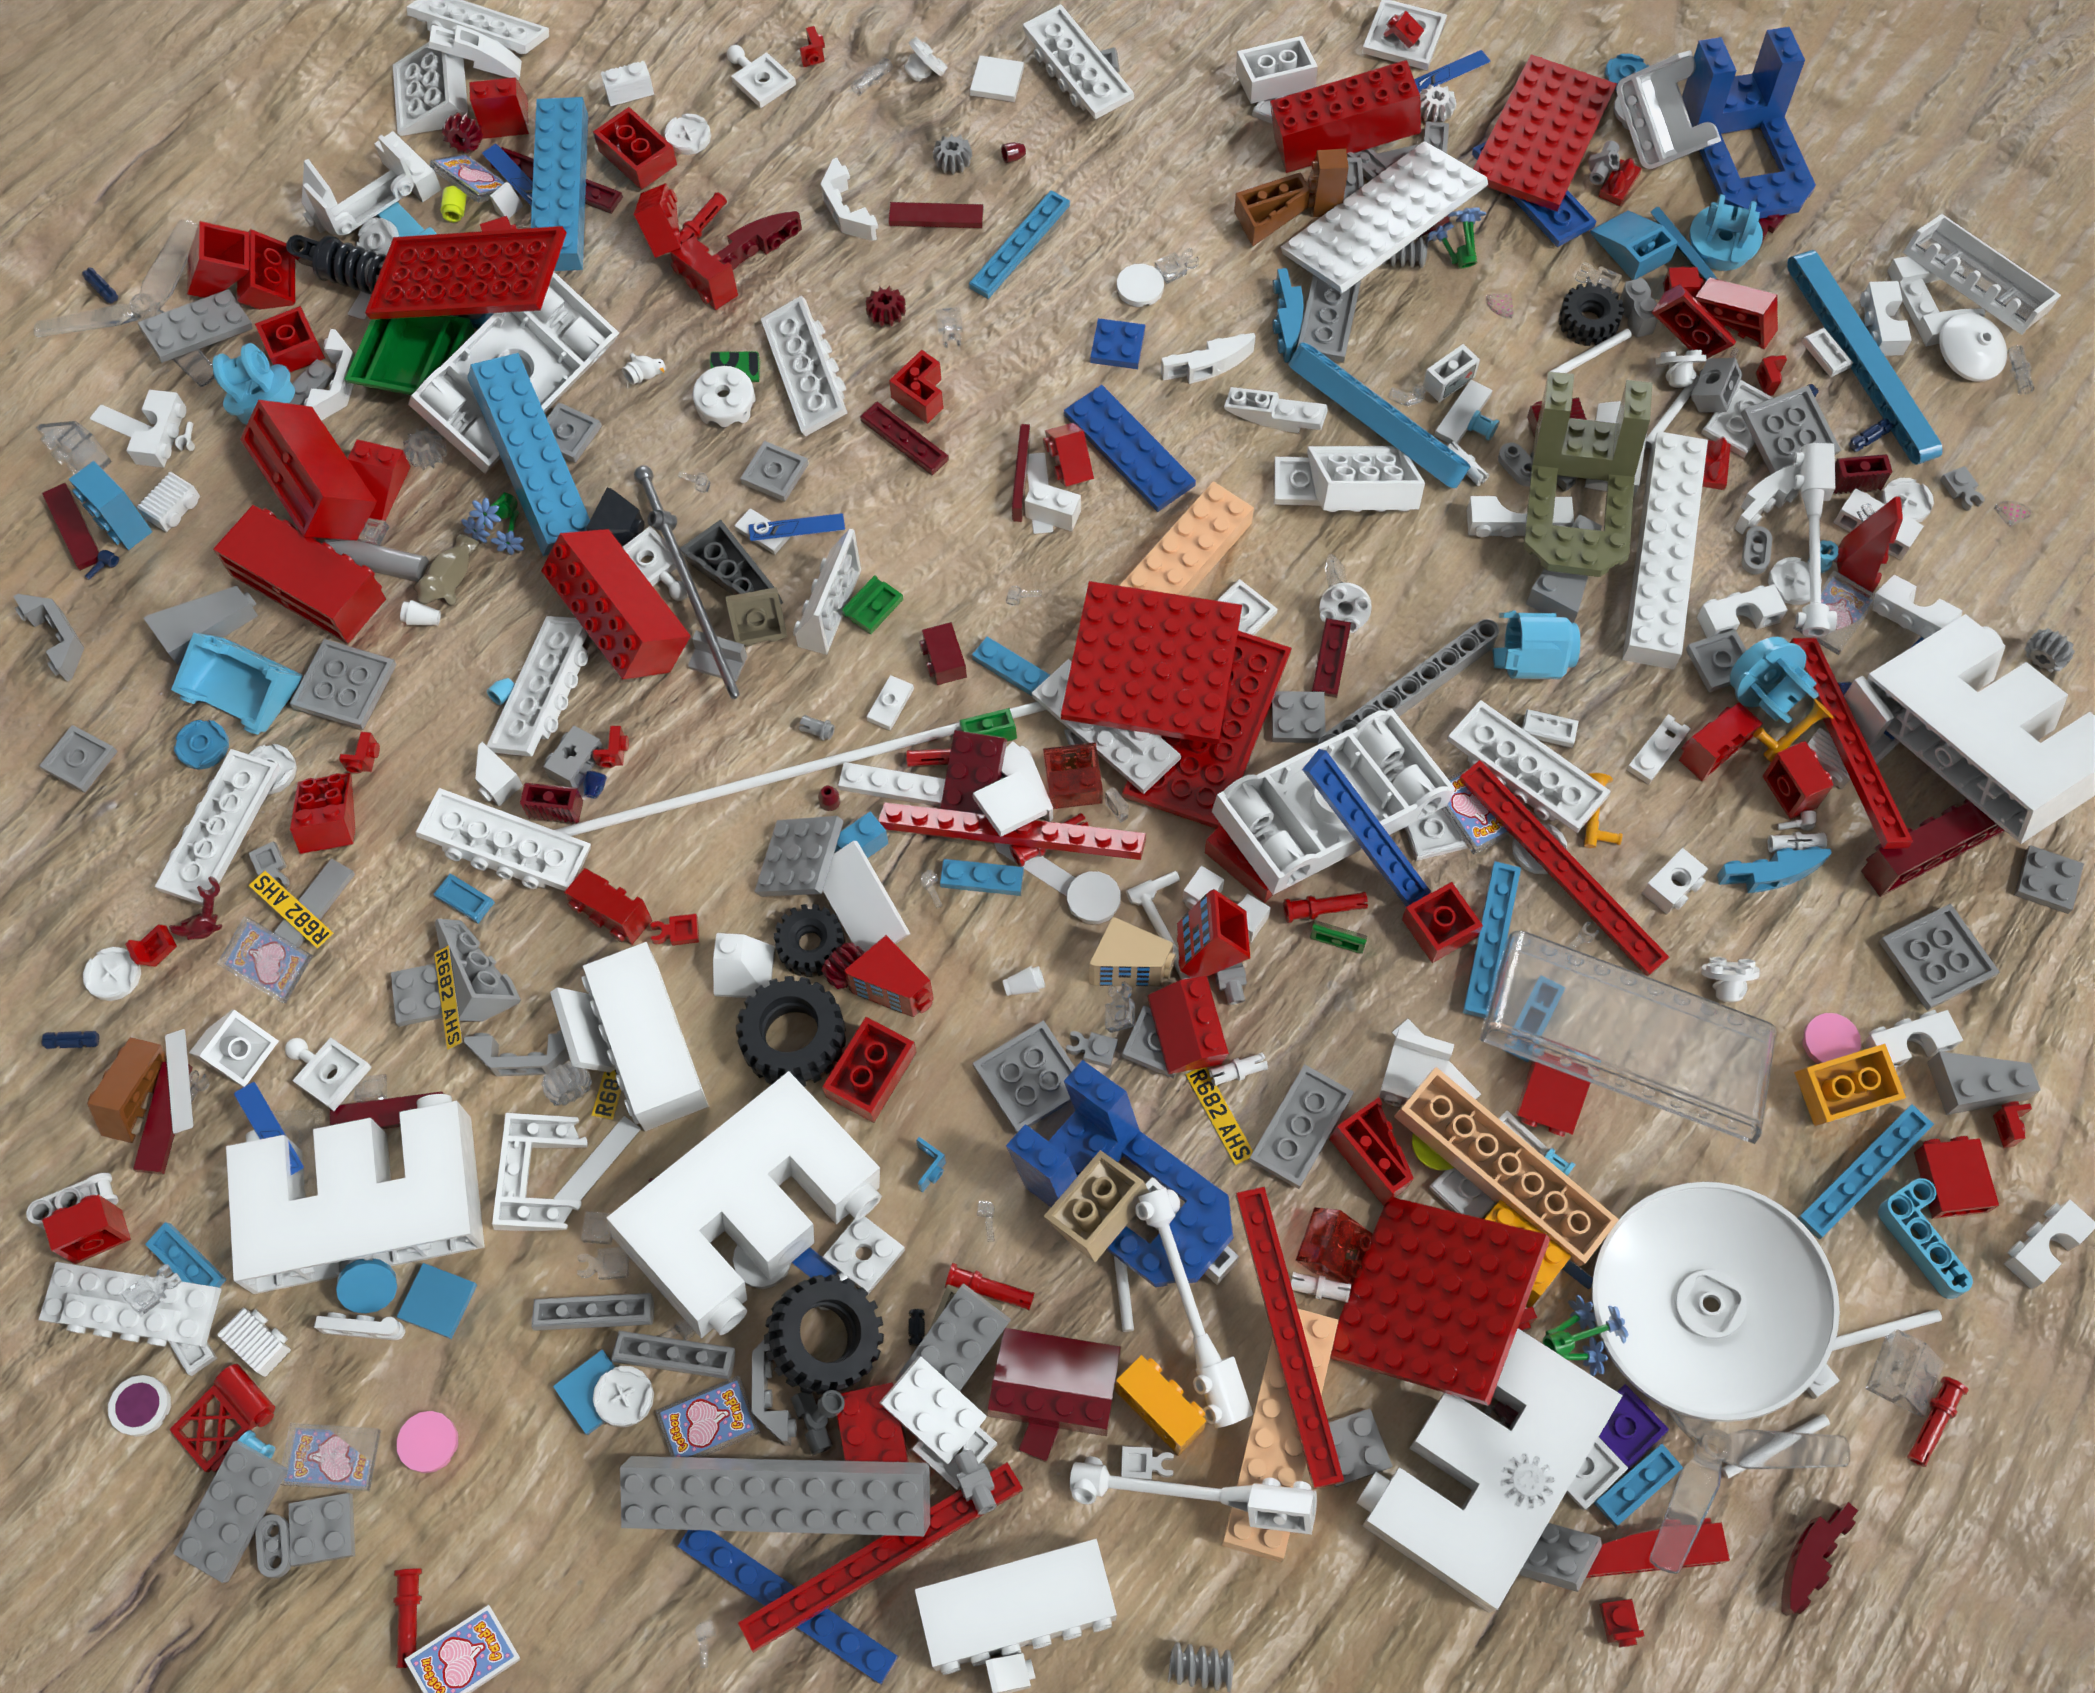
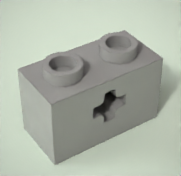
[543,726,604,788]

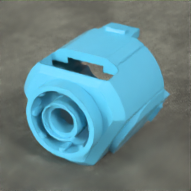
[1492,611,1580,679]

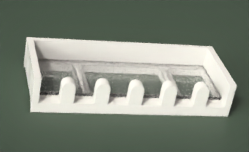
[1903,214,2061,335]

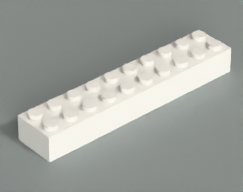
[1622,431,1708,670]

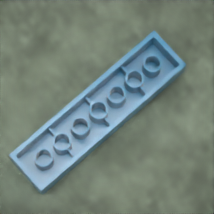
[531,97,588,271]
[467,353,590,556]

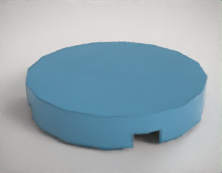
[1604,54,1649,91]
[174,720,229,770]
[336,1258,397,1314]

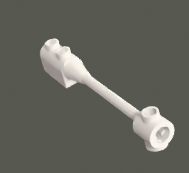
[1794,443,1837,638]
[1136,1187,1253,1428]
[1070,1456,1317,1535]

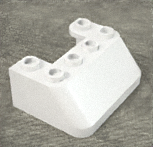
[1617,50,1721,169]

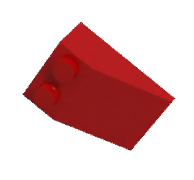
[347,439,411,527]

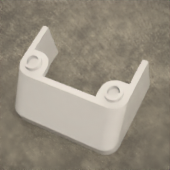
[303,135,414,235]

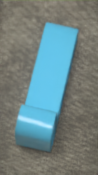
[376,202,436,237]
[1878,1178,1973,1299]

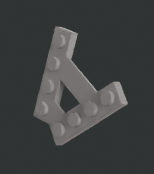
[1347,121,1449,181]

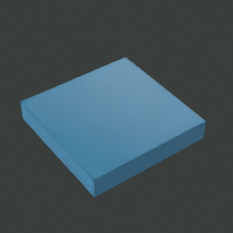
[397,1263,477,1339]
[553,1350,616,1435]

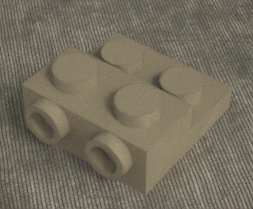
[726,587,787,646]

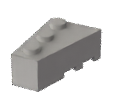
[1927,1051,2041,1115]

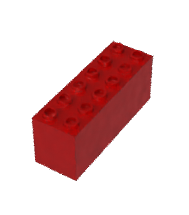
[1270,60,1421,173]
[240,400,377,541]
[213,505,386,644]
[541,529,691,680]

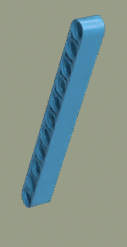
[1787,250,1943,465]

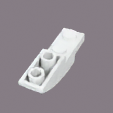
[428,25,522,80]
[1161,333,1255,384]
[1224,387,1328,433]
[1734,465,1800,535]

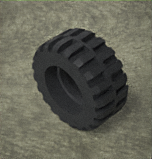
[736,976,846,1087]
[764,1274,884,1395]

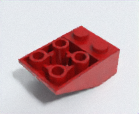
[290,772,356,854]

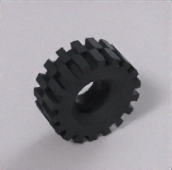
[1558,282,1624,346]
[774,904,845,977]

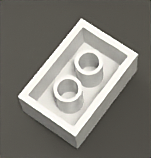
[1236,36,1318,104]

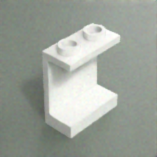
[1379,1028,1454,1107]

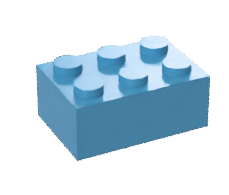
[69,461,153,550]

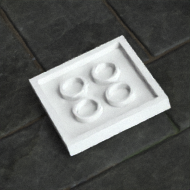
[1362,0,1447,70]

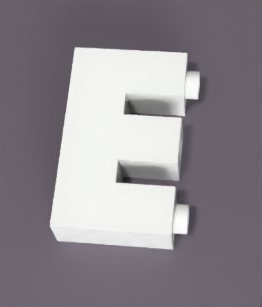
[1867,614,2095,844]
[607,1071,882,1338]
[226,1094,485,1294]
[1356,1329,1622,1613]

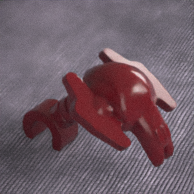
[169,876,222,940]

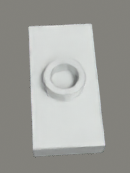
[1802,328,1853,378]
[735,508,790,555]
[867,675,914,731]
[1522,709,1579,748]

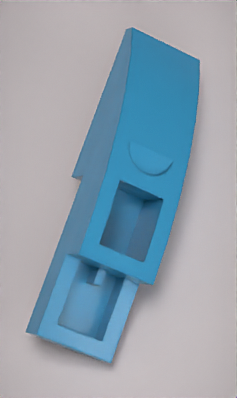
[1272,268,1304,363]
[1717,846,1832,893]

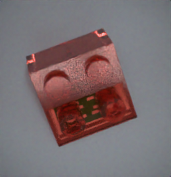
[1043,742,1103,809]
[1295,1207,1373,1287]

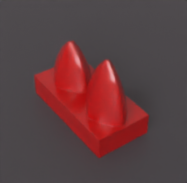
[1599,158,1642,206]
[1702,436,1731,490]

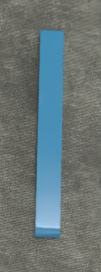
[1288,342,1471,488]

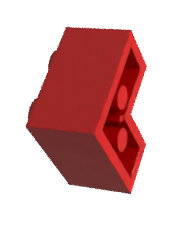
[889,350,944,424]
[1043,423,1094,486]

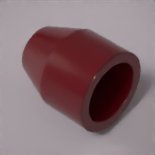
[1001,142,1026,163]
[818,785,840,811]

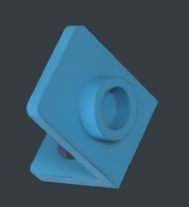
[916,1137,946,1192]

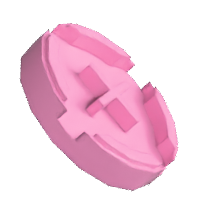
[1802,1013,1861,1064]
[397,1411,458,1473]

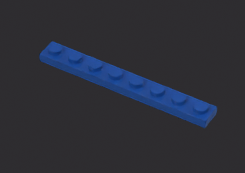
[1302,749,1431,907]
[677,1530,898,1685]

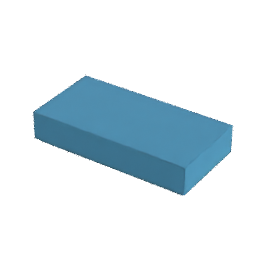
[433,873,495,924]

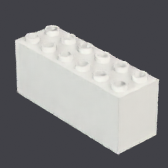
[581,942,709,1131]
[915,1539,1117,1675]

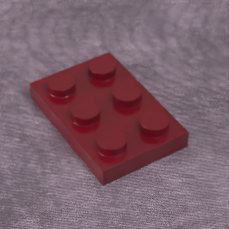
[940,730,1007,814]

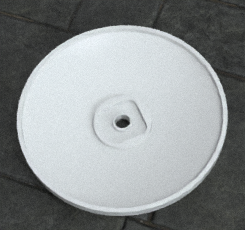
[1592,1182,1840,1422]

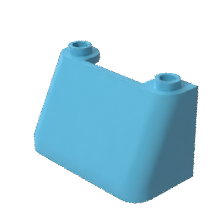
[171,633,303,735]

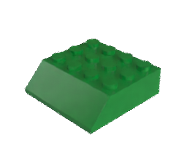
[345,315,475,395]

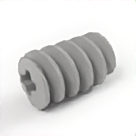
[1382,237,1428,268]
[1168,1642,1234,1693]

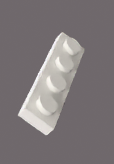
[838,762,945,807]

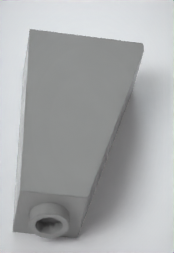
[144,586,258,665]

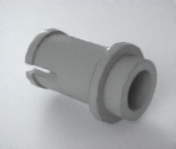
[799,715,835,741]

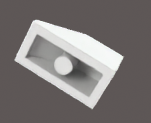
[475,742,523,806]
[986,1653,1035,1693]

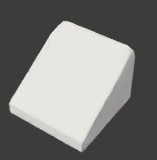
[490,182,523,219]

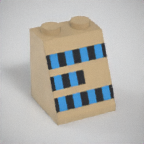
[1089,917,1176,986]

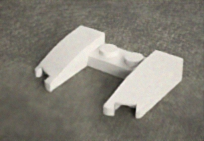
[1887,255,1985,346]
[492,1113,588,1231]

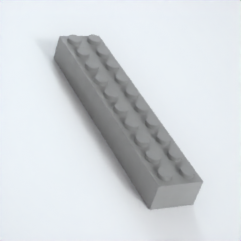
[620,1456,930,1536]

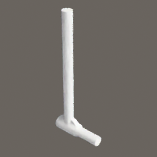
[1126,871,1191,980]

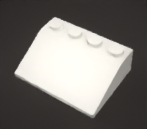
[393,42,469,136]
[1307,446,1425,512]
[793,529,861,655]

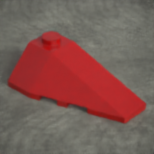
[1834,496,1903,596]

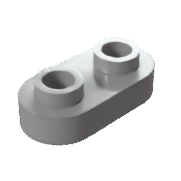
[1498,443,1532,486]
[1742,526,1772,575]
[255,1514,291,1578]

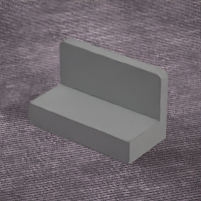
[688,630,747,682]

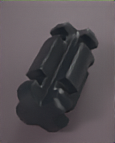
[908,1309,925,1346]

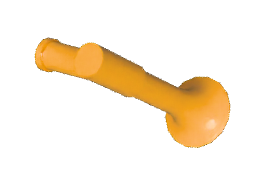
[1753,698,1833,762]
[1584,773,1623,848]

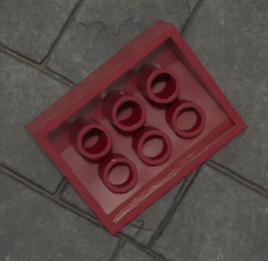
[988,1328,1121,1436]

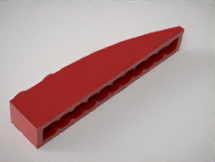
[1540,1518,1730,1583]

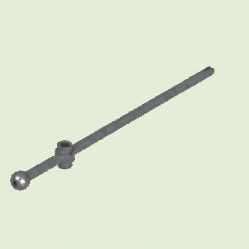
[634,465,740,699]

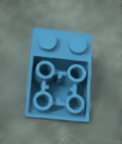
[1590,210,1678,280]

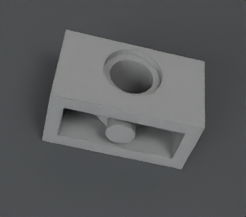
[1691,358,1742,412]

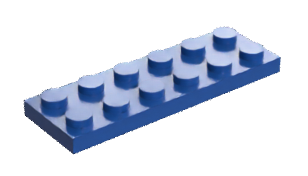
[1472,141,1596,247]
[1064,385,1196,512]

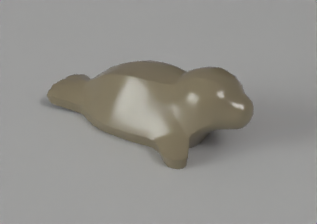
[413,534,479,606]

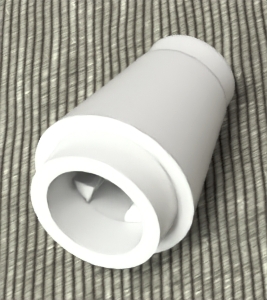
[400,600,441,626]
[1003,966,1045,996]

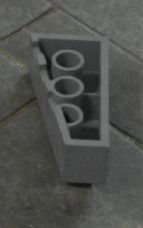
[679,519,783,604]

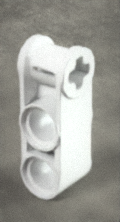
[26,1173,119,1230]

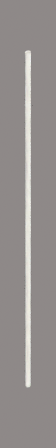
[555,702,1046,836]

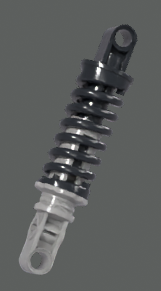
[286,235,483,319]

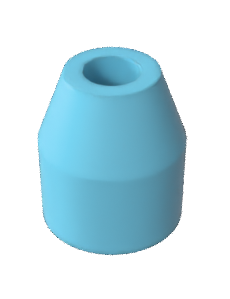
[486,678,515,705]

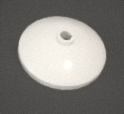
[1939,313,2007,382]

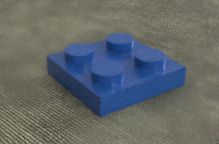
[1090,318,1145,369]

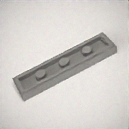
[272,858,355,949]

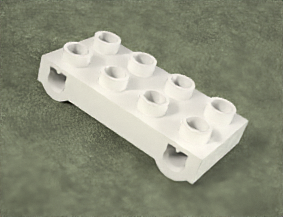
[408,272,619,474]
[1212,709,1455,895]

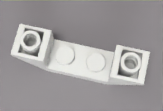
[821,158,878,241]
[304,329,355,421]

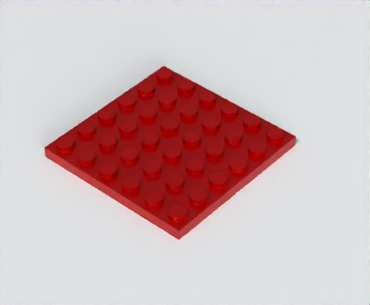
[1061,581,1242,745]
[1330,1197,1550,1406]

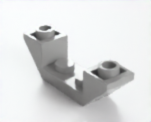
[13,594,84,682]
[464,1030,570,1076]
[752,1340,797,1446]

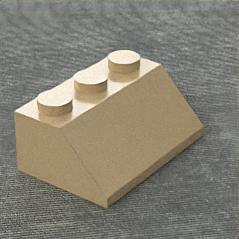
[1044,1150,1150,1262]

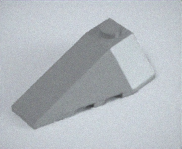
[435,919,521,1022]

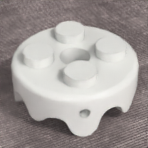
[693,366,756,427]

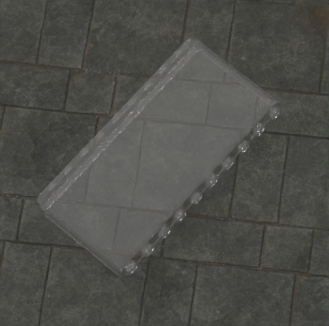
[1479,931,1777,1144]

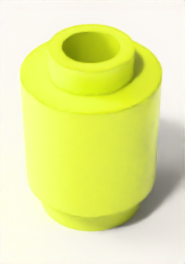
[440,186,467,222]

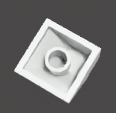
[302,159,338,233]
[713,933,775,998]
[189,1009,278,1087]

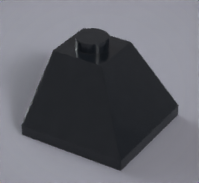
[586,487,644,547]

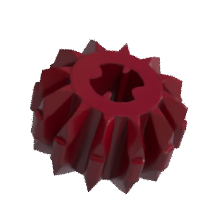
[441,112,483,154]
[866,285,906,327]
[821,942,864,989]

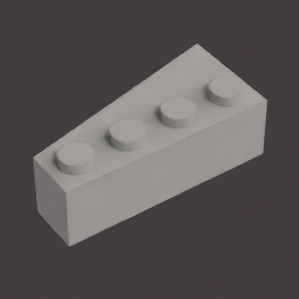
[1526,514,1602,623]

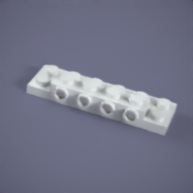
[407,0,549,54]
[1023,4,1134,119]
[761,296,847,436]
[487,616,588,757]
[1032,659,1181,794]
[1447,700,1611,833]
[155,749,281,906]
[416,788,591,891]
[39,1262,221,1347]

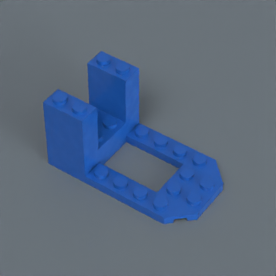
[1682,27,1816,219]
[1006,1060,1234,1287]

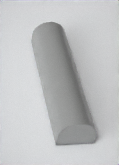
[325,538,429,582]
[532,1293,654,1331]
[611,1331,735,1380]

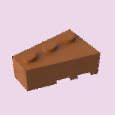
[1308,149,1349,217]
[1234,172,1310,246]
[87,1037,167,1143]

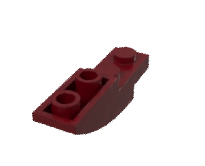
[716,211,802,270]
[1781,1502,1859,1616]

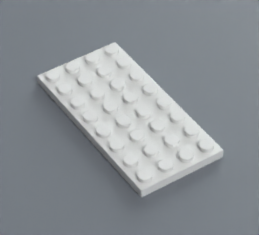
[1281,141,1488,293]

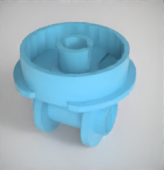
[1690,194,1763,271]
[213,343,295,425]
[1730,637,1819,723]

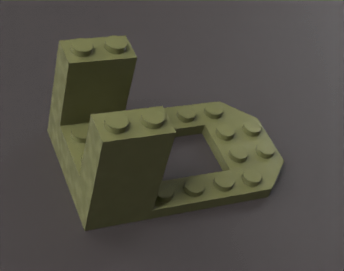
[1523,371,1653,577]

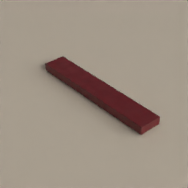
[490,147,623,214]

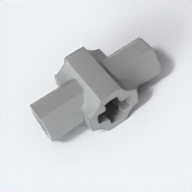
[1589,141,1620,185]
[1214,962,1247,1005]
[954,1449,997,1515]

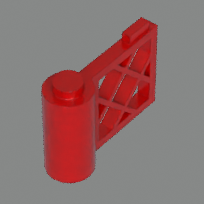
[169,1364,275,1473]

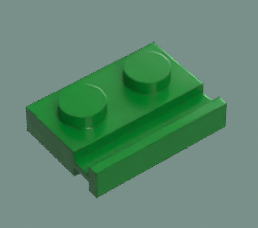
[842,575,904,634]

